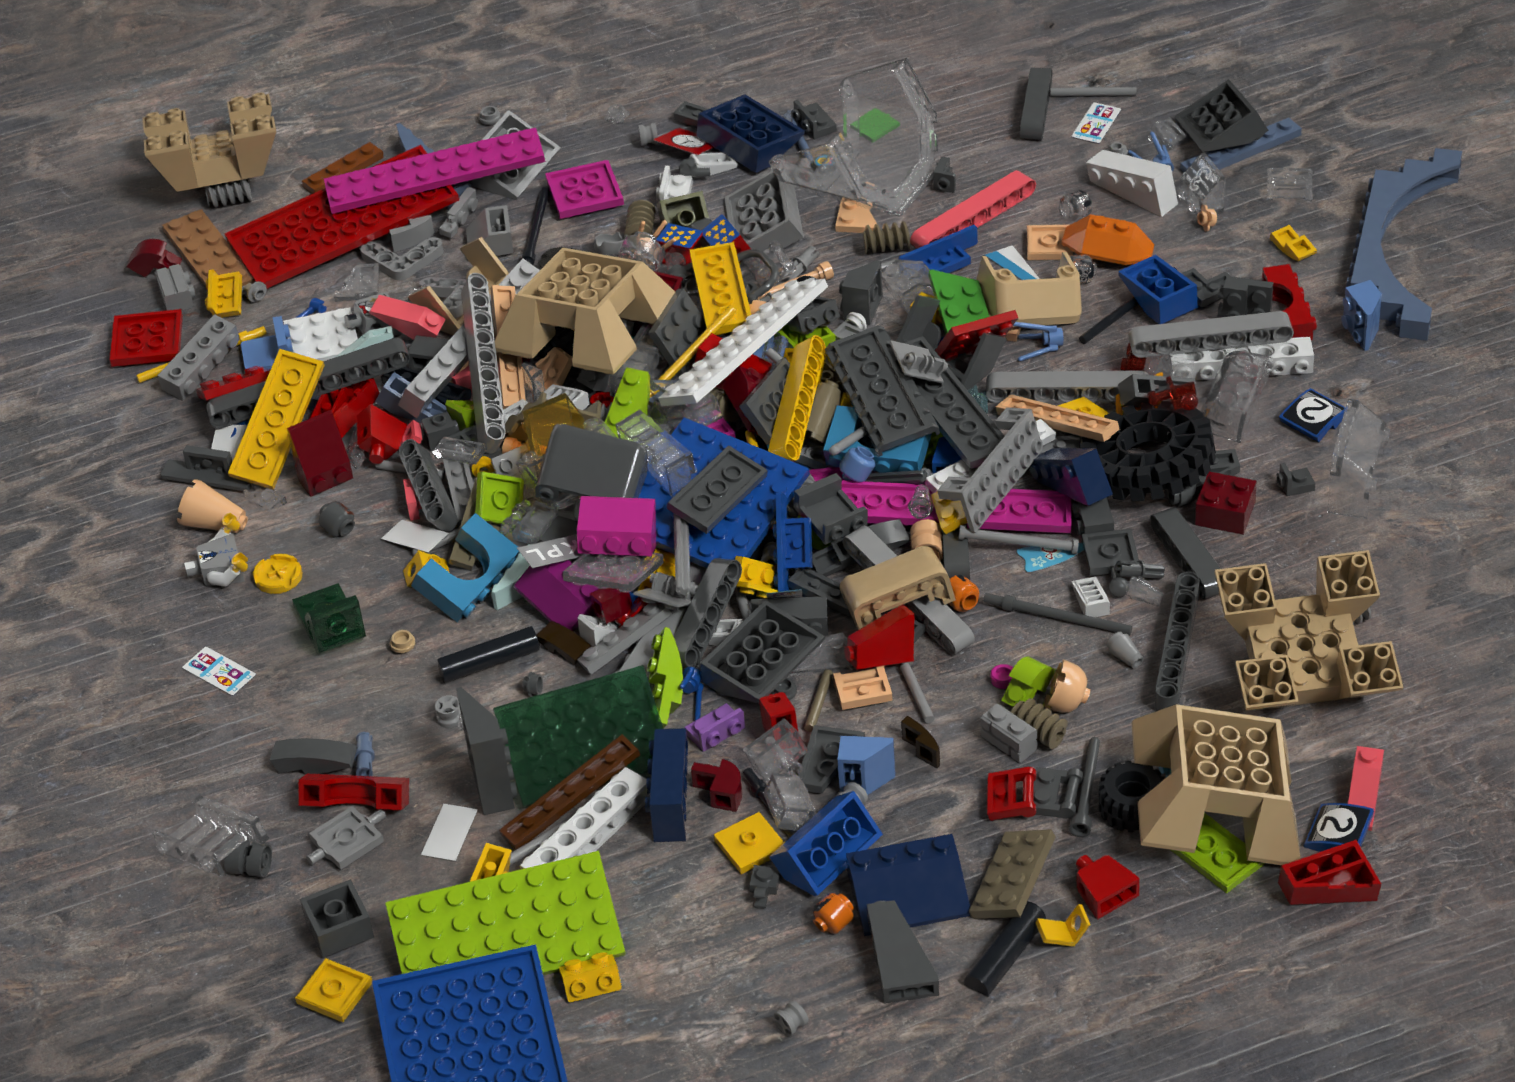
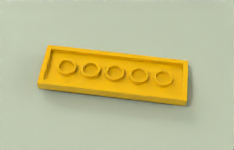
[690,242,751,335]
[228,349,325,490]

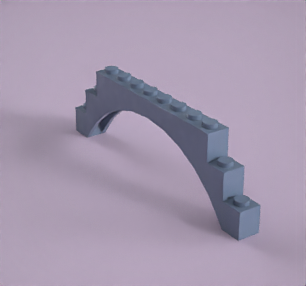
[1346,148,1462,341]

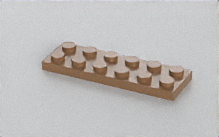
[162,209,255,291]

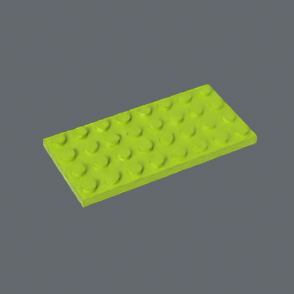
[385,851,625,976]

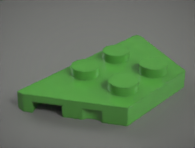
[928,270,990,334]

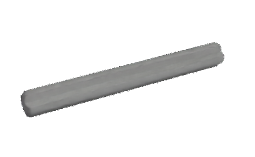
[674,513,691,596]

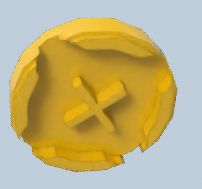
[253,554,303,594]

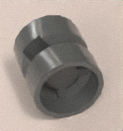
[224,838,272,878]

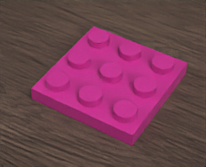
[545,160,624,219]

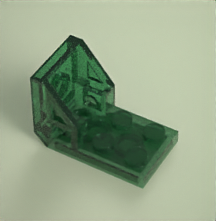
[292,583,366,654]

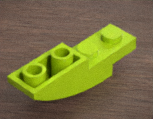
[647,627,683,732]

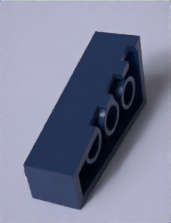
[1030,448,1113,506]
[645,728,688,842]

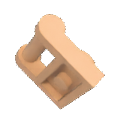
[832,666,893,710]

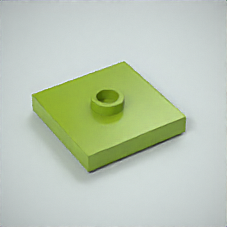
[475,472,524,527]

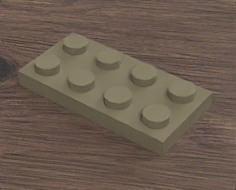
[969,829,1056,919]

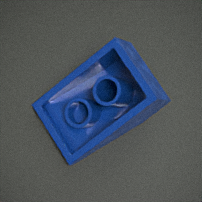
[1118,255,1198,324]

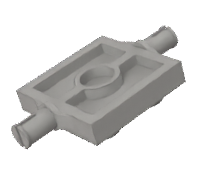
[306,806,386,870]

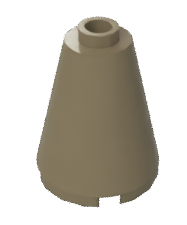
[804,380,842,446]

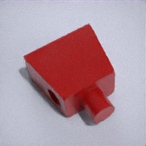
[357,404,407,464]
[759,692,801,755]
[1076,855,1140,920]

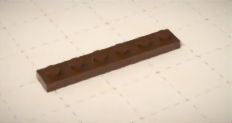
[499,734,640,850]

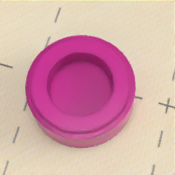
[990,664,1013,689]

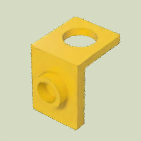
[403,550,450,587]
[1035,904,1090,947]

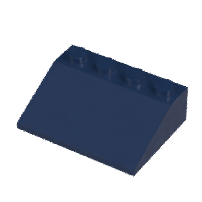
[696,94,805,173]
[846,834,971,936]

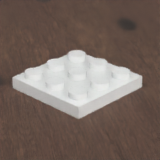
[284,307,358,361]

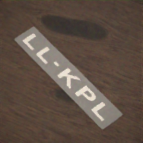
[517,534,591,568]

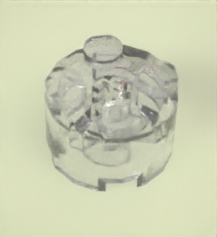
[616,231,666,272]

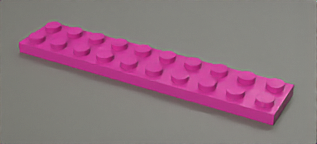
[324,127,546,214]
[842,480,1071,533]

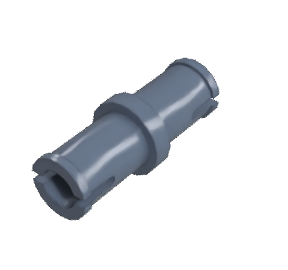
[354,732,375,776]

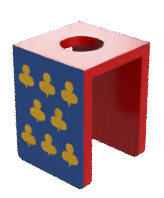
[701,214,751,263]
[655,223,703,266]

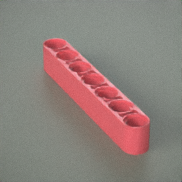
[910,170,1036,249]

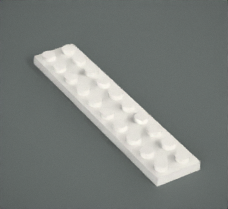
[658,278,828,406]

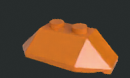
[1061,214,1155,265]

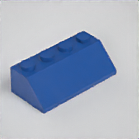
[769,791,883,896]

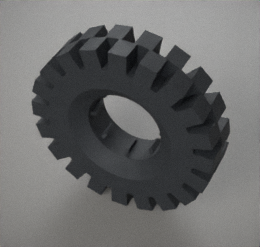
[1080,401,1216,501]

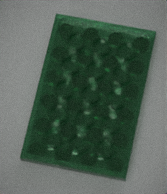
[493,665,664,808]

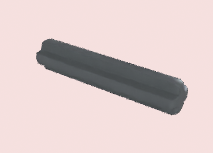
[865,470,927,484]

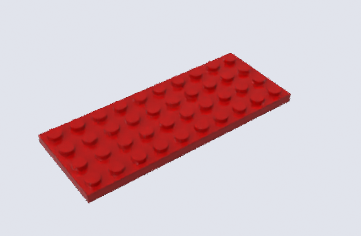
[225,145,459,288]

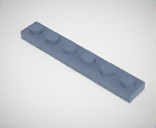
[1180,117,1302,181]

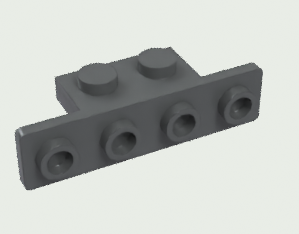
[161,445,252,492]

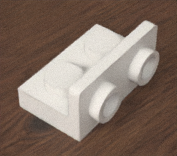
[656,166,693,201]

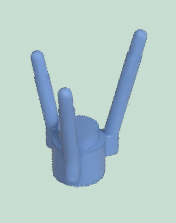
[1128,131,1174,171]
[1013,322,1063,361]

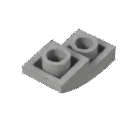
[389,215,434,252]

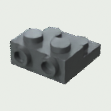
[1218,276,1273,317]
[787,297,840,335]

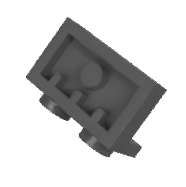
[792,99,837,139]

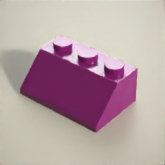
[514,560,600,631]

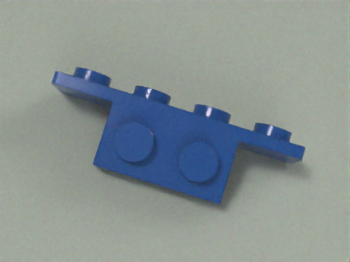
[898,225,978,276]
[772,493,812,592]

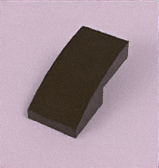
[536,621,592,665]
[901,715,940,768]

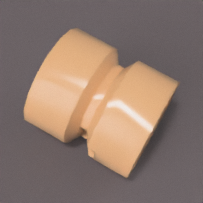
[910,519,943,561]

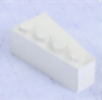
[1086,150,1178,217]

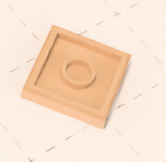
[1027,224,1073,260]

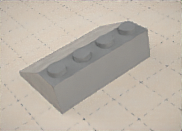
[468,110,561,200]
[724,166,804,251]

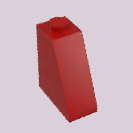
[844,605,915,669]

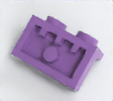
[684,703,745,752]

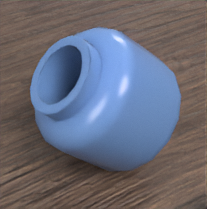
[839,446,875,483]

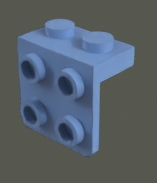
[241,316,293,370]

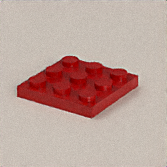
[110,309,183,367]
[935,310,1018,361]
[196,366,270,400]

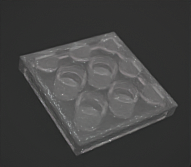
[563,552,664,592]

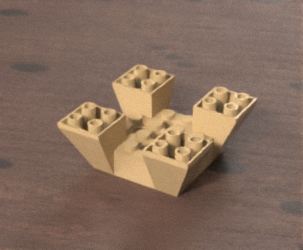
[143,92,276,192]
[494,248,675,375]
[1215,550,1404,710]
[1131,704,1301,865]

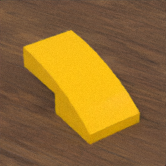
[1269,225,1317,261]

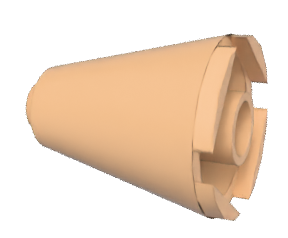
[177,479,248,533]

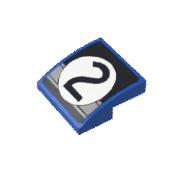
[1279,388,1349,443]
[1304,803,1374,852]

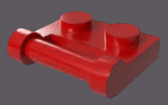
[987,767,1036,821]

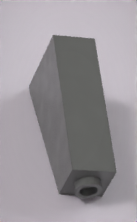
[867,900,939,1004]

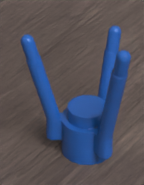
[680,667,704,721]

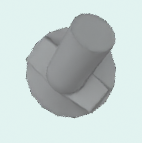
[242,281,267,303]

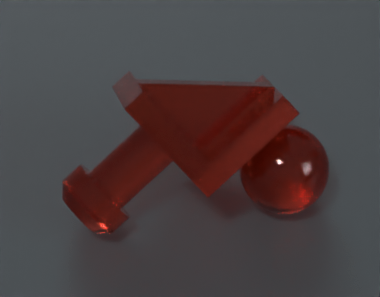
[1148,376,1198,411]

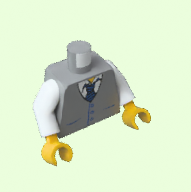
[184,513,248,587]

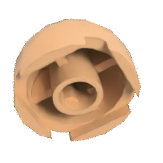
[1044,659,1091,713]

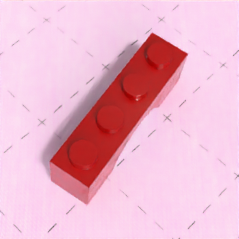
[1262,264,1317,340]
[299,773,409,810]

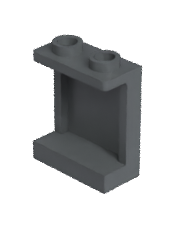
[794,473,868,544]

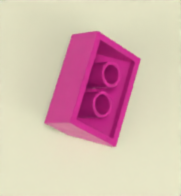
[577,496,656,556]

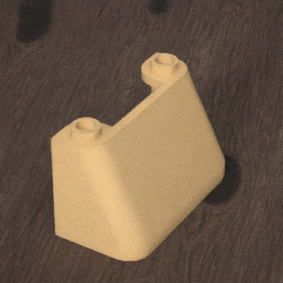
[840,546,956,630]

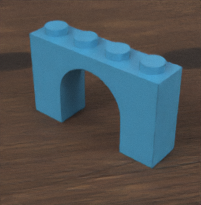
[823,405,932,473]
[411,513,520,622]

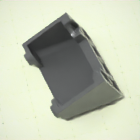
[535,424,648,501]

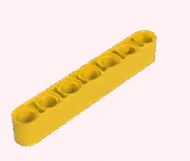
[768,335,826,462]

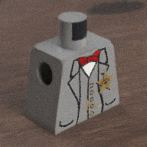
[344,292,401,335]

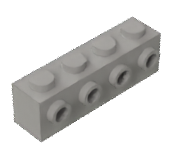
[157,314,240,401]

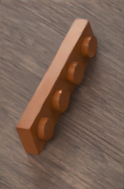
[302,142,384,194]

